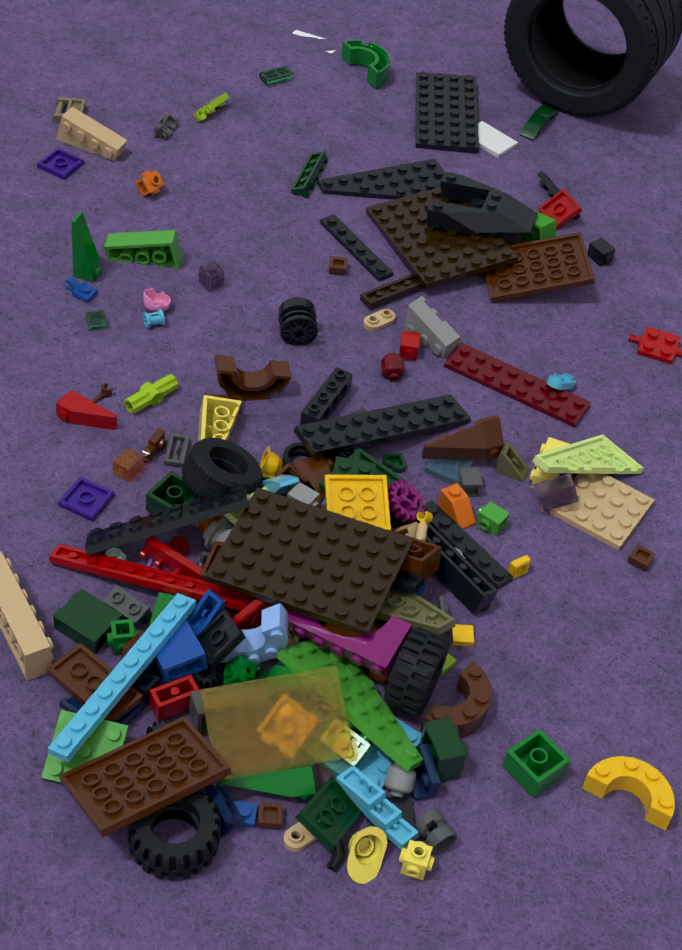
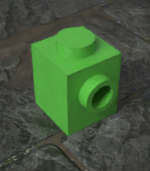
[476,501,510,536]

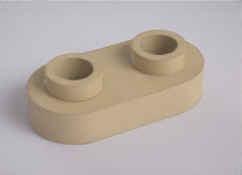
[363,309,395,332]
[283,822,317,852]

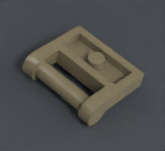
[52,97,86,123]

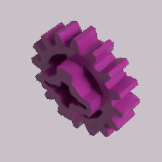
[387,479,426,523]

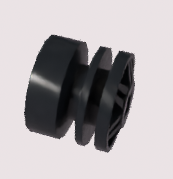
[278,297,318,345]

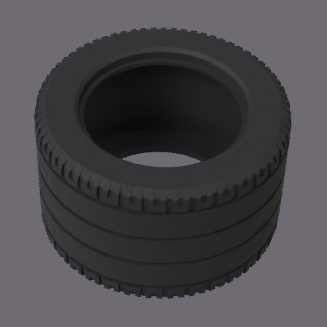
[504,0,682,118]

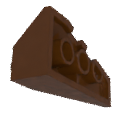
[421,415,504,460]
[293,456,335,502]

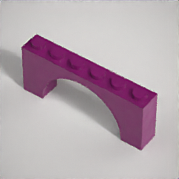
[286,609,412,677]

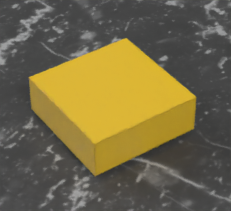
[508,555,531,579]
[451,624,474,647]

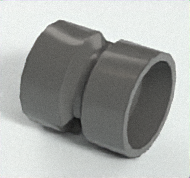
[414,809,458,854]

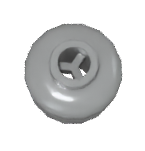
[384,762,416,797]

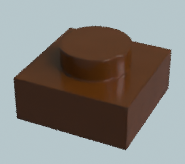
[329,256,348,275]
[628,544,656,571]
[258,802,283,829]

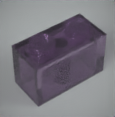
[532,473,579,512]

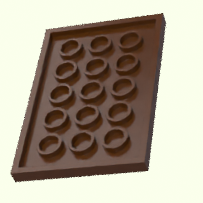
[484,232,595,303]
[59,716,232,838]

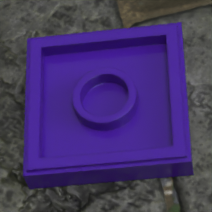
[37,148,84,180]
[58,477,115,522]

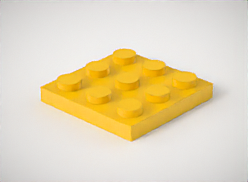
[324,475,391,531]

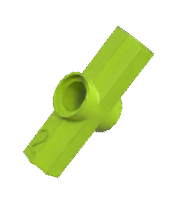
[124,374,179,414]

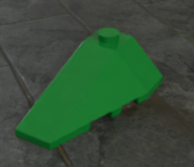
[219,756,317,799]

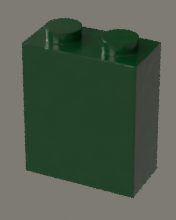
[53,589,123,654]

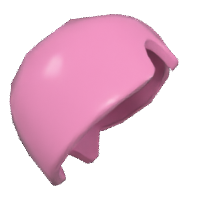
[143,288,171,312]

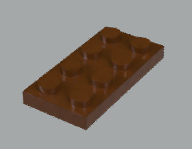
[47,643,143,722]

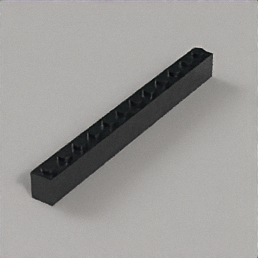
[324,449,498,614]

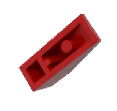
[56,390,117,430]

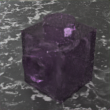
[199,261,224,292]

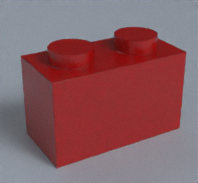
[149,674,200,723]

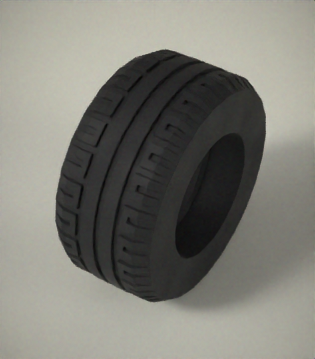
[181,438,262,499]

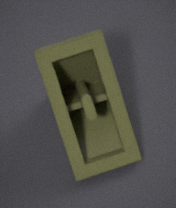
[495,441,529,482]

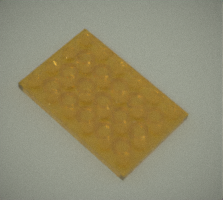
[200,665,355,783]

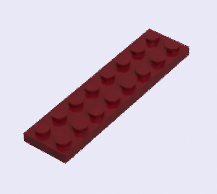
[444,343,591,428]

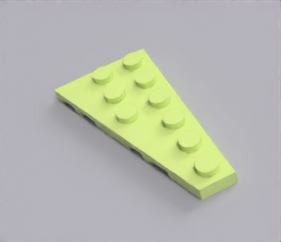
[533,434,644,474]

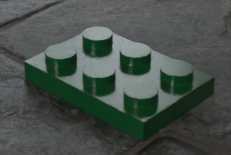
[295,776,362,851]

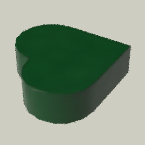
[382,453,406,473]

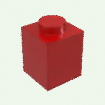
[399,331,420,360]

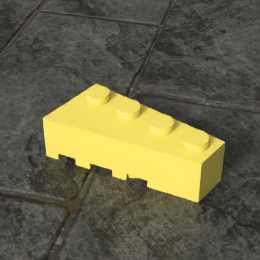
[198,395,242,441]

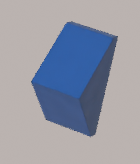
[187,589,225,636]

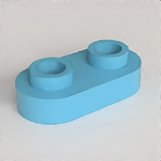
[546,373,576,390]

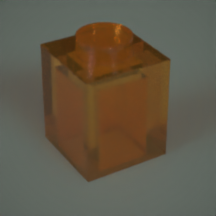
[113,447,143,483]

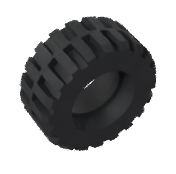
[384,627,450,717]
[128,790,221,880]

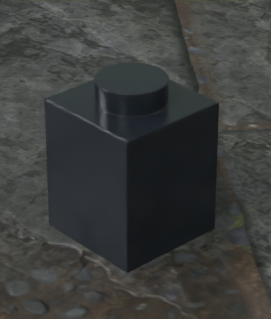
[587,238,615,266]

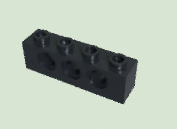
[300,367,353,425]

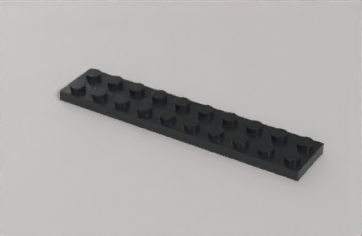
[294,394,471,458]

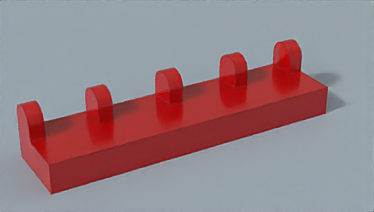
[139,536,204,580]

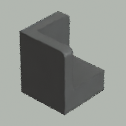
[460,467,483,497]

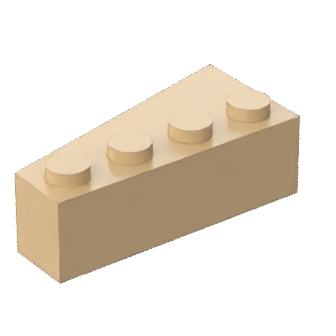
[56,107,128,161]

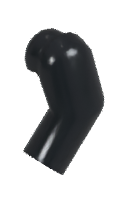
[326,839,346,872]

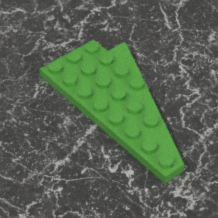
[276,639,423,772]

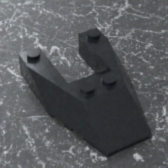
[427,172,538,236]

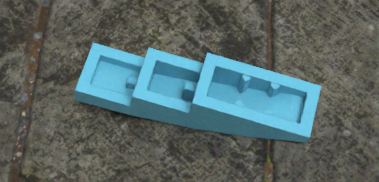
[258,475,299,495]
[336,765,419,851]

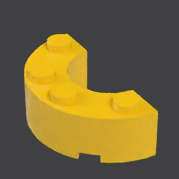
[582,756,675,831]

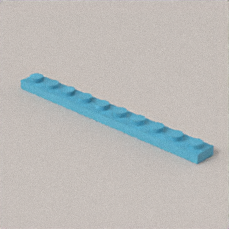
[48,593,197,762]

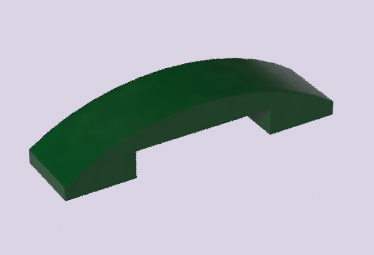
[520,105,559,141]

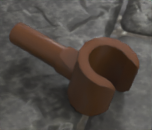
[91,383,113,403]

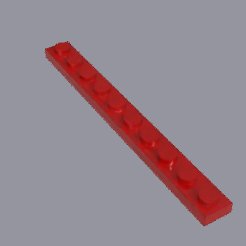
[49,544,254,611]

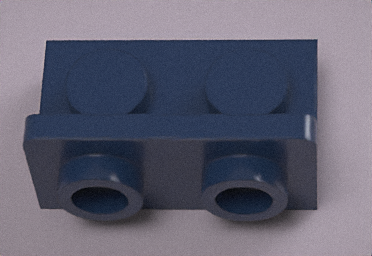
[412,743,441,800]

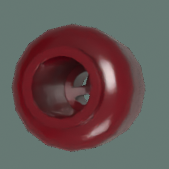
[380,353,405,381]

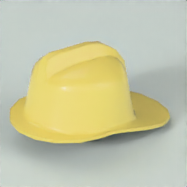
[347,826,387,884]

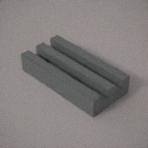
[164,433,190,468]

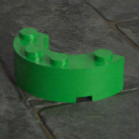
[341,40,390,88]

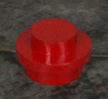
[169,536,190,555]

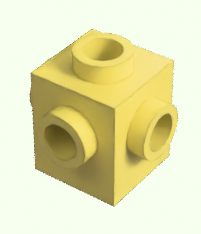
[399,840,435,880]

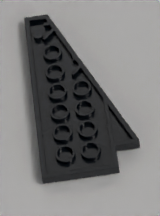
[317,159,445,200]

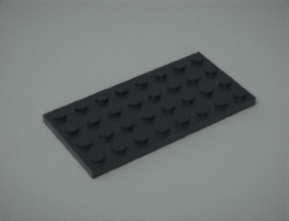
[415,72,479,153]

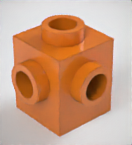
[134,170,165,196]

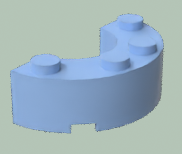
[221,603,288,665]

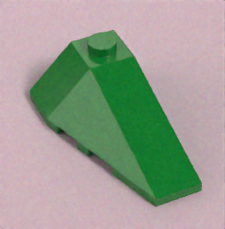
[71,211,102,283]

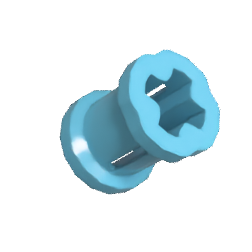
[142,309,165,328]

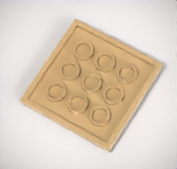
[550,473,655,551]

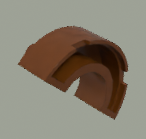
[214,355,292,401]
[420,661,492,738]

